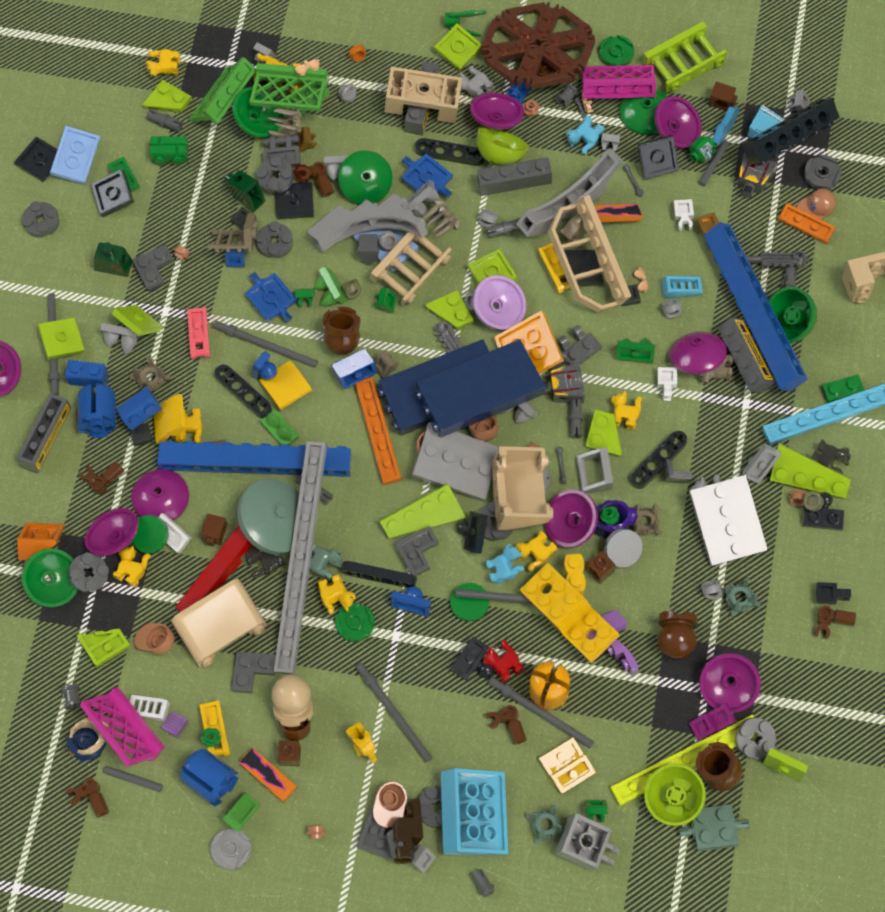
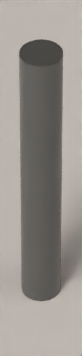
[699,140,730,186]
[103,766,163,792]

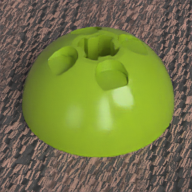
[476,127,529,166]
[644,764,706,826]

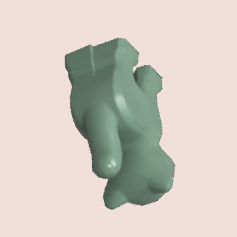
[310,543,342,579]

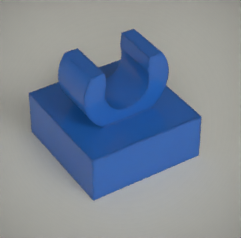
[225,249,246,267]

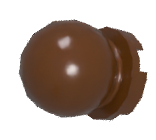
[323,306,360,355]
[657,610,698,660]
[696,742,742,792]

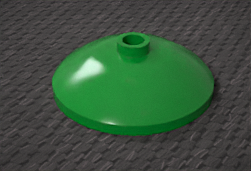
[232,87,283,138]
[619,89,668,135]
[338,150,393,205]
[21,548,77,607]

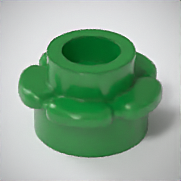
[600,506,619,525]
[201,728,221,747]

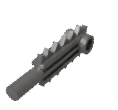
[746,251,809,269]
[434,320,464,353]

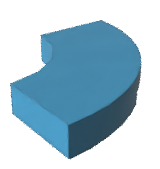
[713,106,740,144]

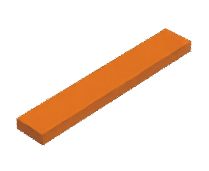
[355,377,402,485]

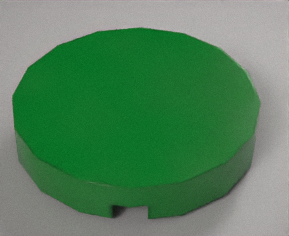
[599,35,634,66]
[132,515,169,554]
[450,583,489,622]
[335,603,375,642]

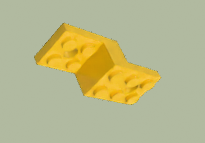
[520,563,620,663]

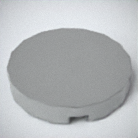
[604,528,643,568]
[210,828,252,870]

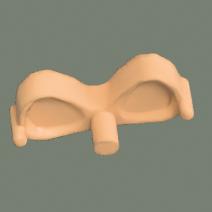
[295,59,320,76]
[581,91,593,113]
[634,267,648,293]

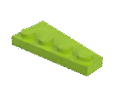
[770,442,851,498]
[379,483,466,538]

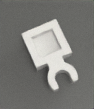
[673,199,694,231]

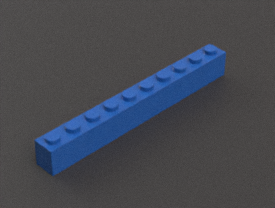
[704,222,808,392]
[157,440,352,477]

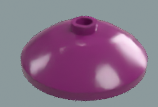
[470,93,524,130]
[655,96,702,149]
[670,331,727,374]
[0,341,22,396]
[131,469,189,521]
[545,489,598,548]
[85,508,139,556]
[700,653,761,713]

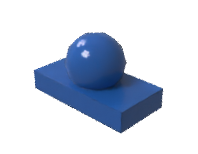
[251,351,277,380]
[391,586,431,616]

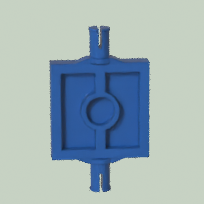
[402,153,453,198]
[245,272,297,322]

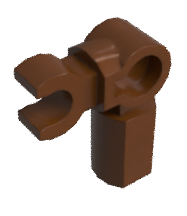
[296,162,334,198]
[79,461,124,495]
[814,606,856,639]
[486,705,527,745]
[66,778,109,818]

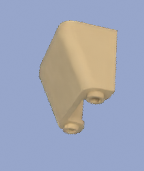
[492,446,553,530]
[171,579,267,668]

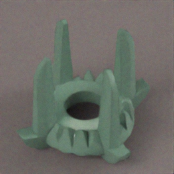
[721,577,761,616]
[526,804,563,845]

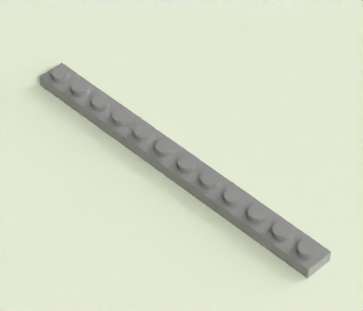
[274,441,327,674]

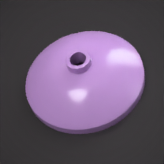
[473,275,526,330]

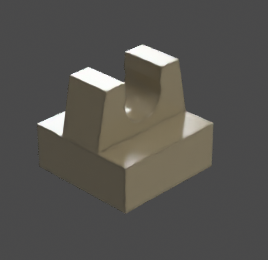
[374,351,399,378]

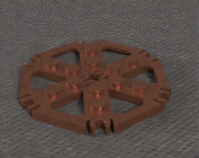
[481,2,595,89]

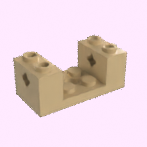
[384,67,462,123]
[842,252,885,303]

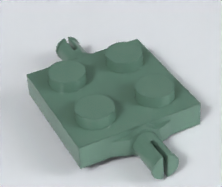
[679,804,750,851]

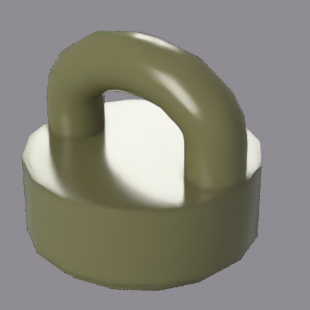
[341,279,361,299]
[803,491,824,512]

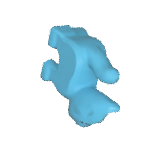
[566,115,605,154]
[486,544,524,584]

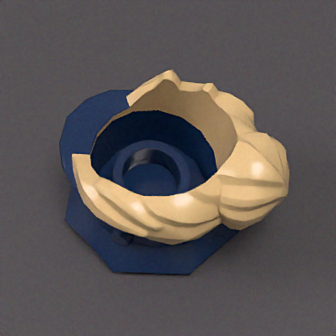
[67,717,109,762]

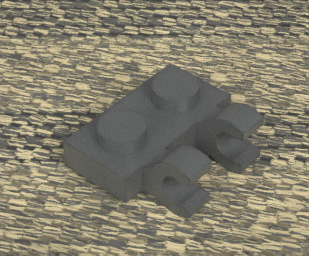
[557,325,602,365]

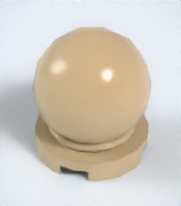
[271,674,314,727]

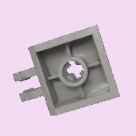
[555,813,620,871]

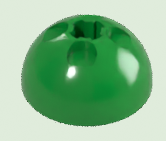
[769,287,817,343]

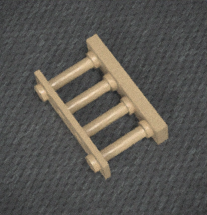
[369,232,452,307]

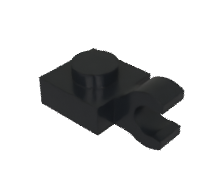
[816,582,851,604]

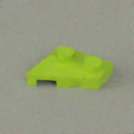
[142,80,192,113]
[425,290,474,331]
[586,409,622,456]
[76,629,131,668]

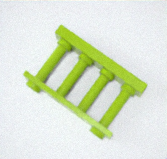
[643,21,727,94]

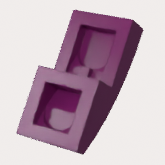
[689,703,737,741]

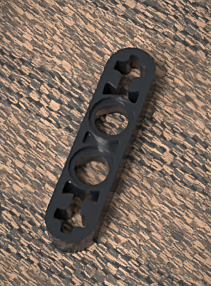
[415,138,484,166]
[215,364,272,419]
[631,431,687,489]
[341,561,417,588]

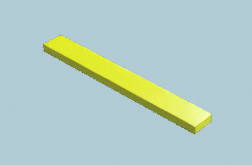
[610,715,758,806]

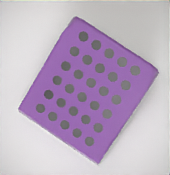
[161,711,189,739]

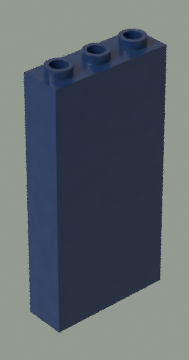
[377,339,489,436]
[415,339,545,438]

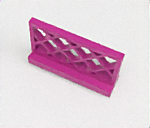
[583,65,656,99]
[80,687,165,767]

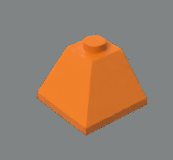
[17,522,65,561]

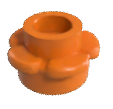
[349,45,366,62]

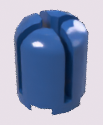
[78,383,116,438]
[180,749,239,807]

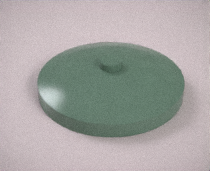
[237,479,299,555]

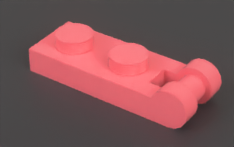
[187,307,210,359]

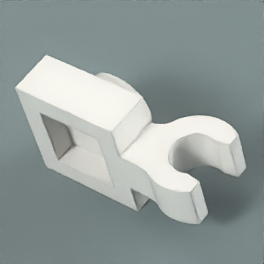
[657,367,677,401]

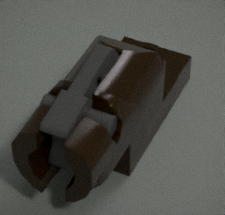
[387,798,423,864]

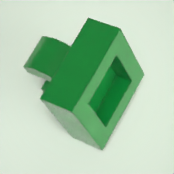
[295,288,315,306]
[374,288,397,313]
[586,800,608,822]

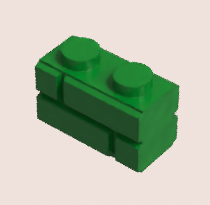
[149,136,189,165]

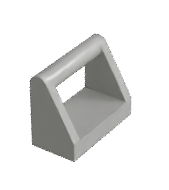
[576,447,613,493]

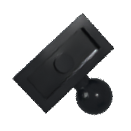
[803,492,844,531]
[456,511,488,554]
[450,636,494,681]

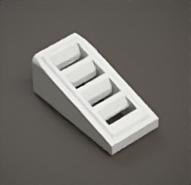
[129,695,170,722]

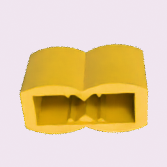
[564,554,586,597]

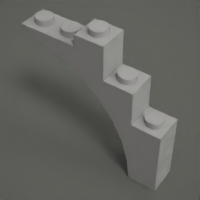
[516,148,623,237]
[307,194,428,252]

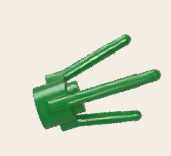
[445,10,486,37]

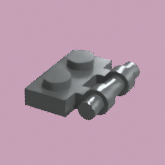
[263,134,301,166]

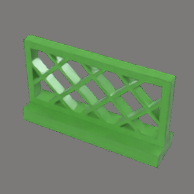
[189,57,256,124]
[249,63,329,112]

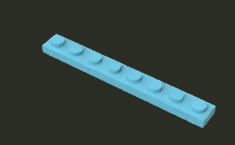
[762,384,885,445]

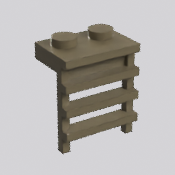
[207,213,259,252]

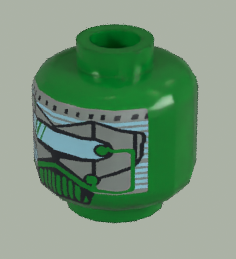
[689,136,716,163]

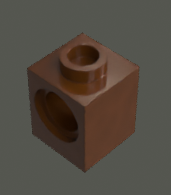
[708,81,738,111]
[200,513,228,546]
[587,551,616,584]
[278,740,301,767]

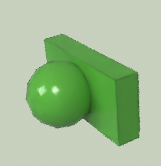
[223,792,260,832]

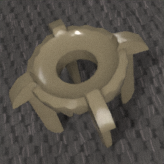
[267,108,302,137]
[422,199,459,238]
[130,356,170,391]
[632,503,662,535]

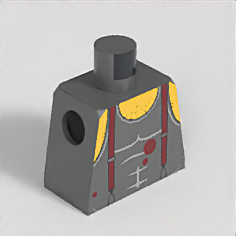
[737,152,777,198]
[543,363,585,403]

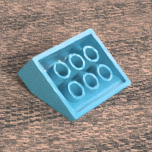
[441,768,508,856]

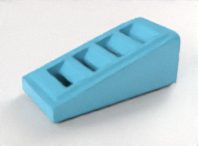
[661,276,703,298]

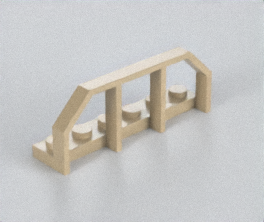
[548,195,631,312]

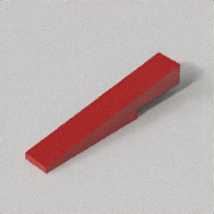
[175,525,253,612]

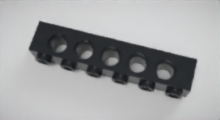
[742,98,840,165]

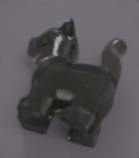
[811,439,851,474]
[245,547,286,578]

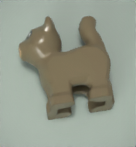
[559,215,587,248]
[698,355,733,382]

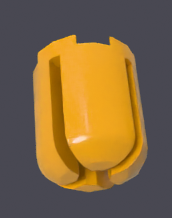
[529,661,570,711]

